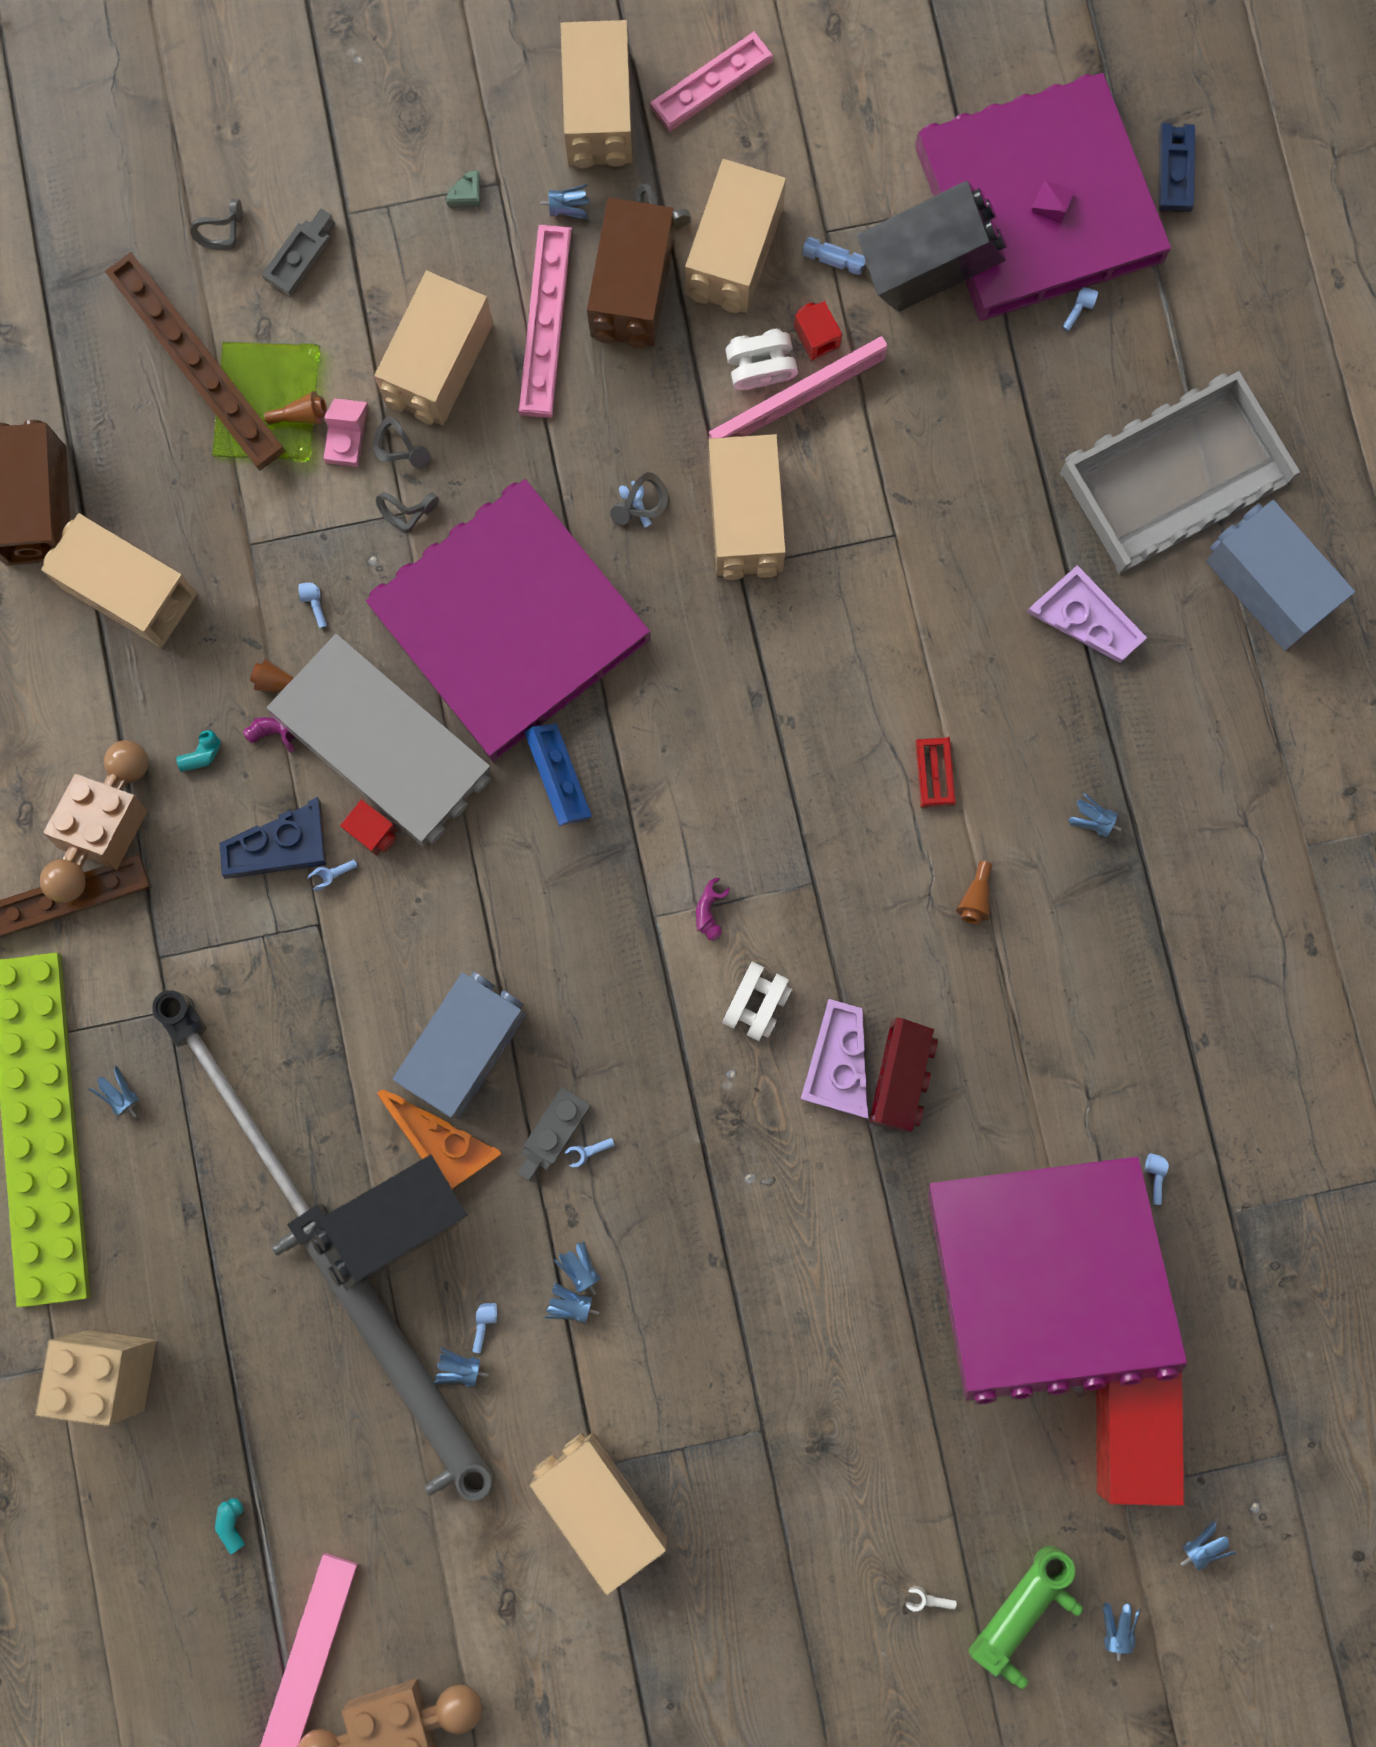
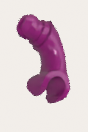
[243,717,296,752]
[696,877,730,941]

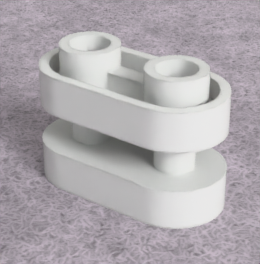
[725,329,798,390]
[722,962,792,1041]

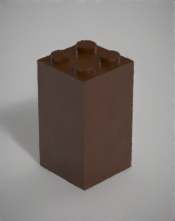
[587,197,674,348]
[0,420,70,566]

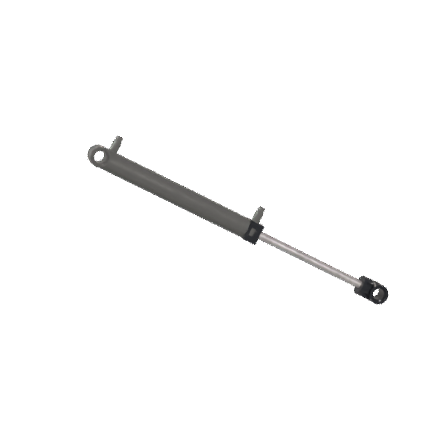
[152,990,494,1501]

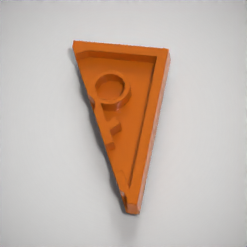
[377,1089,501,1190]

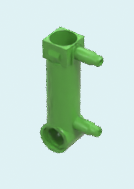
[968,1546,1083,1689]

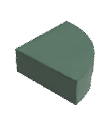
[447,170,480,207]

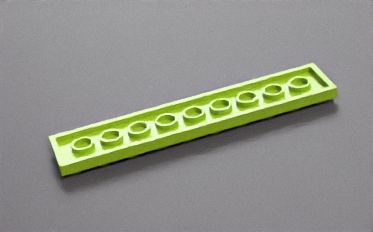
[0,952,90,1308]

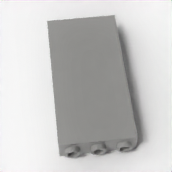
[266,634,491,847]

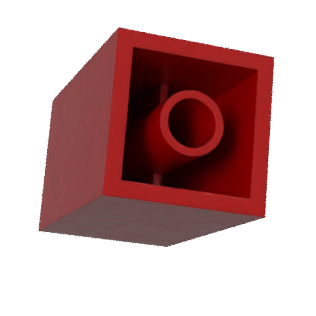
[1096,1373,1184,1506]

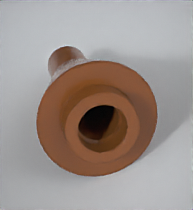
[264,391,327,425]
[250,659,294,693]
[956,861,992,925]

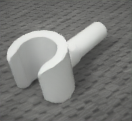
[906,1586,956,1611]

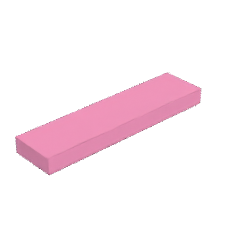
[650,31,773,132]

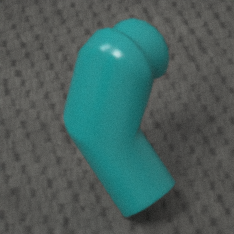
[176,730,221,772]
[215,1498,245,1555]

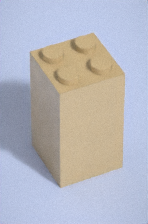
[561,20,633,168]
[685,159,786,314]
[374,270,494,426]
[708,434,786,580]
[41,513,198,649]
[36,1330,157,1426]
[530,1432,667,1596]

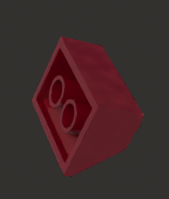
[869,1017,938,1132]

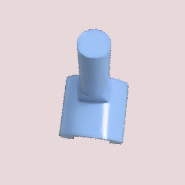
[1062,288,1098,331]
[619,481,652,528]
[299,583,327,629]
[308,860,357,891]
[565,1138,615,1167]
[1145,1153,1169,1205]
[472,1303,497,1353]

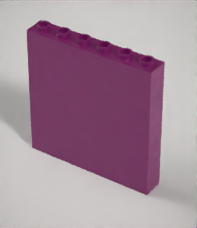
[915,72,1171,322]
[365,479,651,762]
[928,1156,1187,1405]

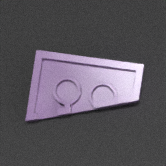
[1027,565,1147,663]
[801,999,868,1119]

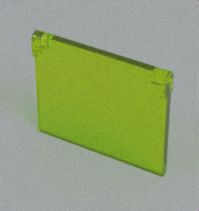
[212,342,320,462]

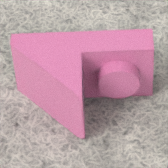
[324,398,368,467]

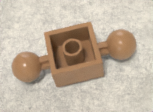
[40,740,149,903]
[297,1678,482,1747]

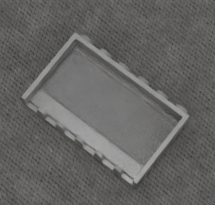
[1060,371,1300,575]

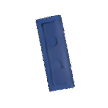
[524,723,592,826]

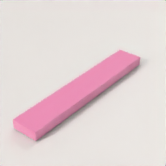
[519,225,572,418]
[709,336,888,439]
[260,1553,358,1747]

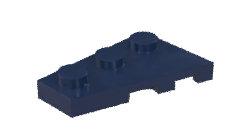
[219,797,326,879]

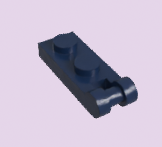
[1158,123,1195,212]

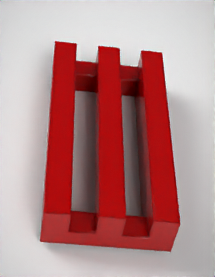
[915,737,956,808]

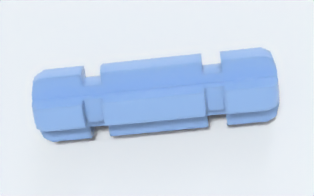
[802,237,866,275]

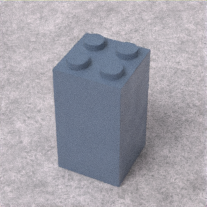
[1206,500,1355,651]
[392,972,527,1119]

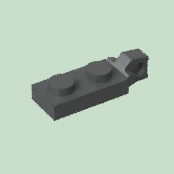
[262,209,335,297]
[518,1086,591,1181]

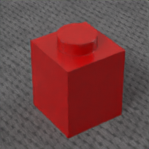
[794,300,842,361]
[340,799,398,856]

